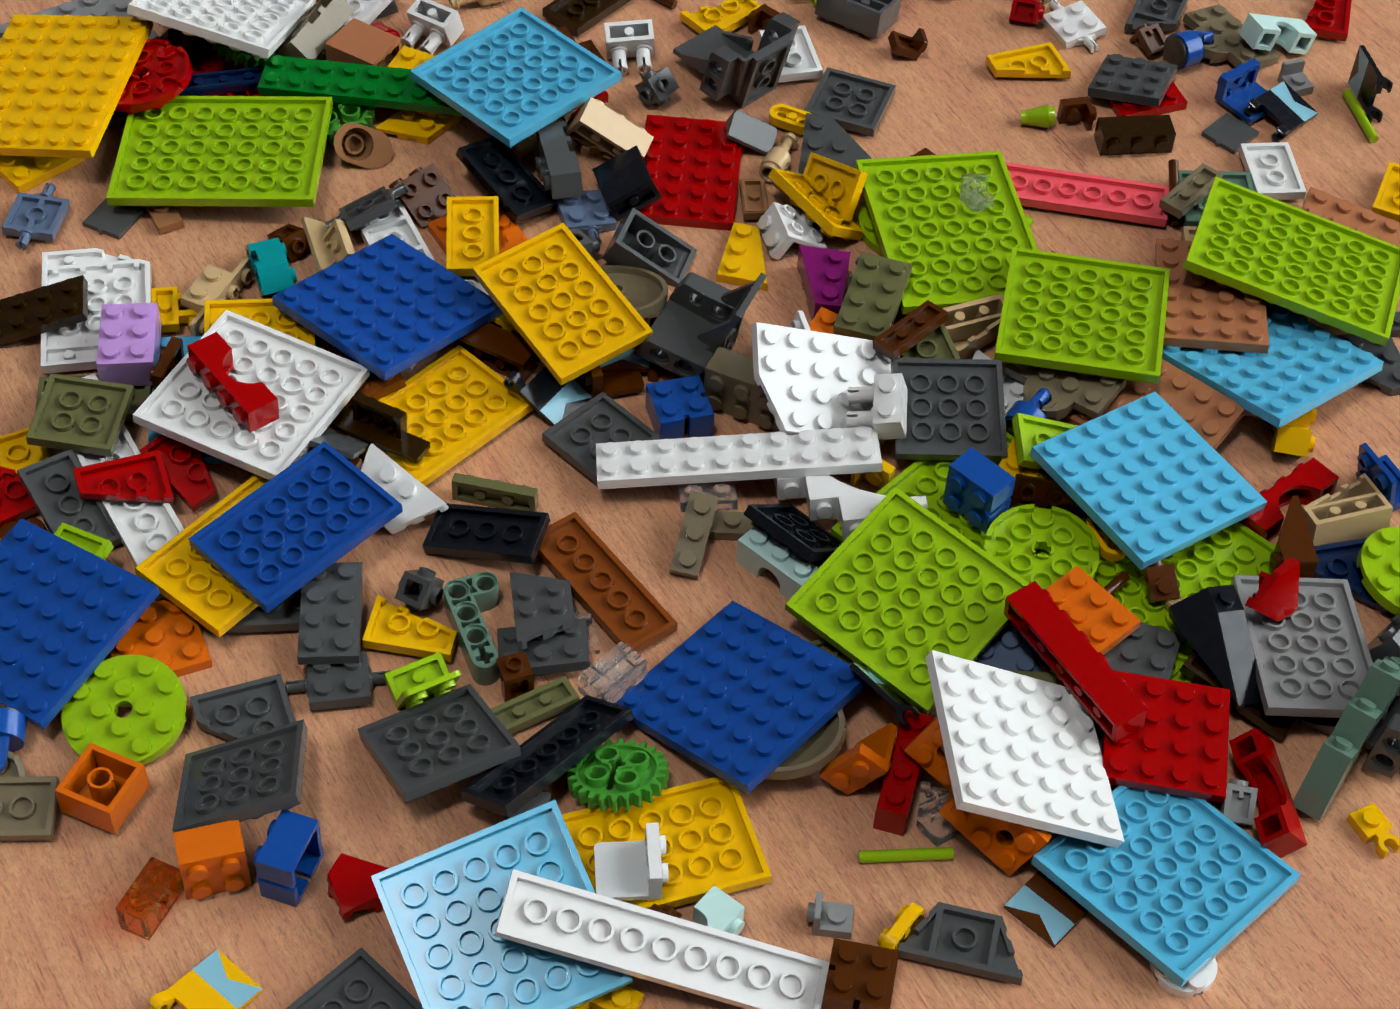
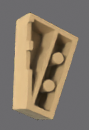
[567,97,654,159]
[942,293,1004,359]
[1302,473,1393,546]

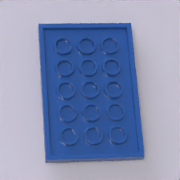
[189,441,403,613]

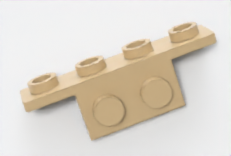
[301,217,355,272]
[180,257,253,337]

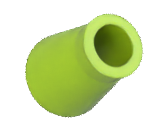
[1021,104,1055,129]

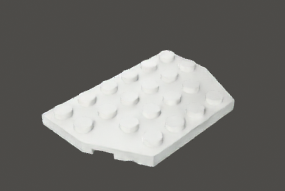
[41,248,152,374]
[751,322,901,446]

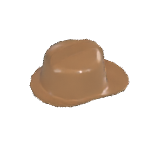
[333,122,392,169]

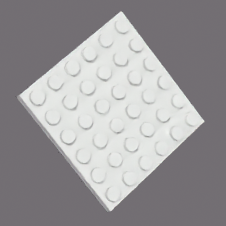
[127,0,316,59]
[133,310,370,480]
[925,650,1124,848]

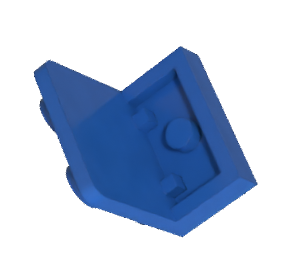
[1214,58,1267,123]
[1356,443,1400,512]

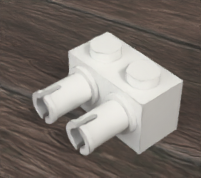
[401,0,465,55]
[604,19,655,76]
[846,373,908,440]

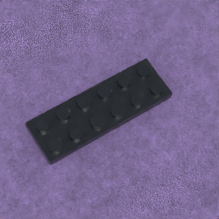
[460,695,634,817]

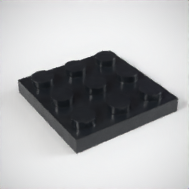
[744,504,843,563]

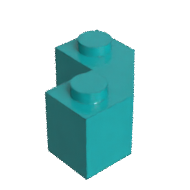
[245,238,297,296]

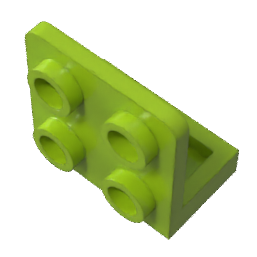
[383,652,461,709]

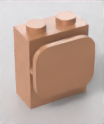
[325,18,402,67]

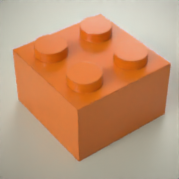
[55,742,150,835]
[173,820,252,900]

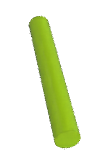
[1342,89,1379,143]
[858,847,954,863]

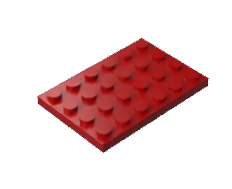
[638,115,742,231]

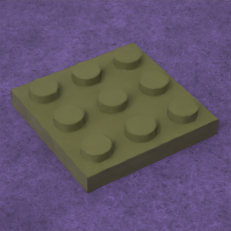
[26,373,135,457]

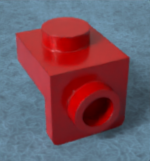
[1009,0,1045,26]

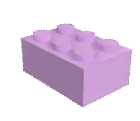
[96,302,162,386]

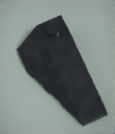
[1168,584,1262,709]

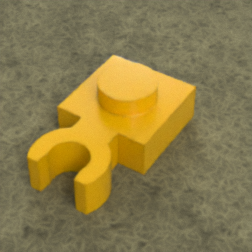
[1346,803,1400,859]

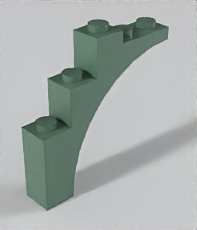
[1293,656,1400,821]

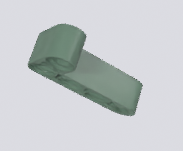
[443,571,499,686]

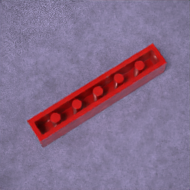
[1004,581,1147,743]

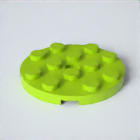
[983,504,1100,589]
[1357,527,1400,615]
[61,655,187,765]

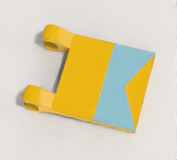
[149,949,263,1009]

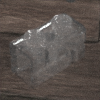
[578,641,647,703]

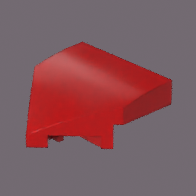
[1245,557,1300,622]
[327,853,389,919]

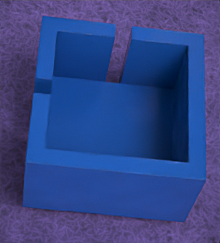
[645,375,714,439]
[943,447,1016,533]
[253,810,323,907]

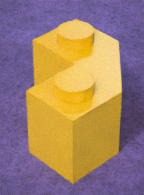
[1271,408,1317,457]

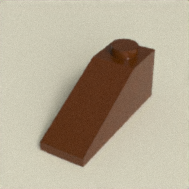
[1270,495,1319,578]

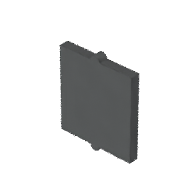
[1201,113,1259,155]
[83,199,145,240]
[309,430,370,460]

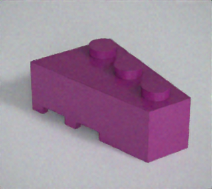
[797,245,851,320]

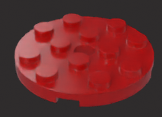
[115,39,192,114]

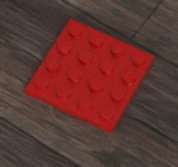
[1102,670,1230,803]

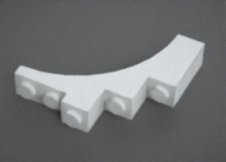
[774,475,928,541]

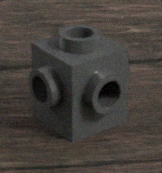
[635,67,680,107]
[395,567,444,612]

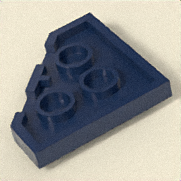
[1313,538,1390,613]

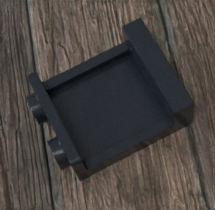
[592,145,662,222]

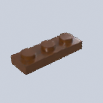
[873,300,948,361]

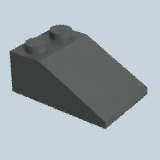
[602,208,697,287]

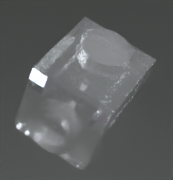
[960,174,994,211]

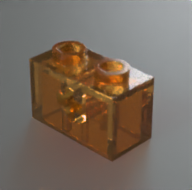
[115,857,184,941]

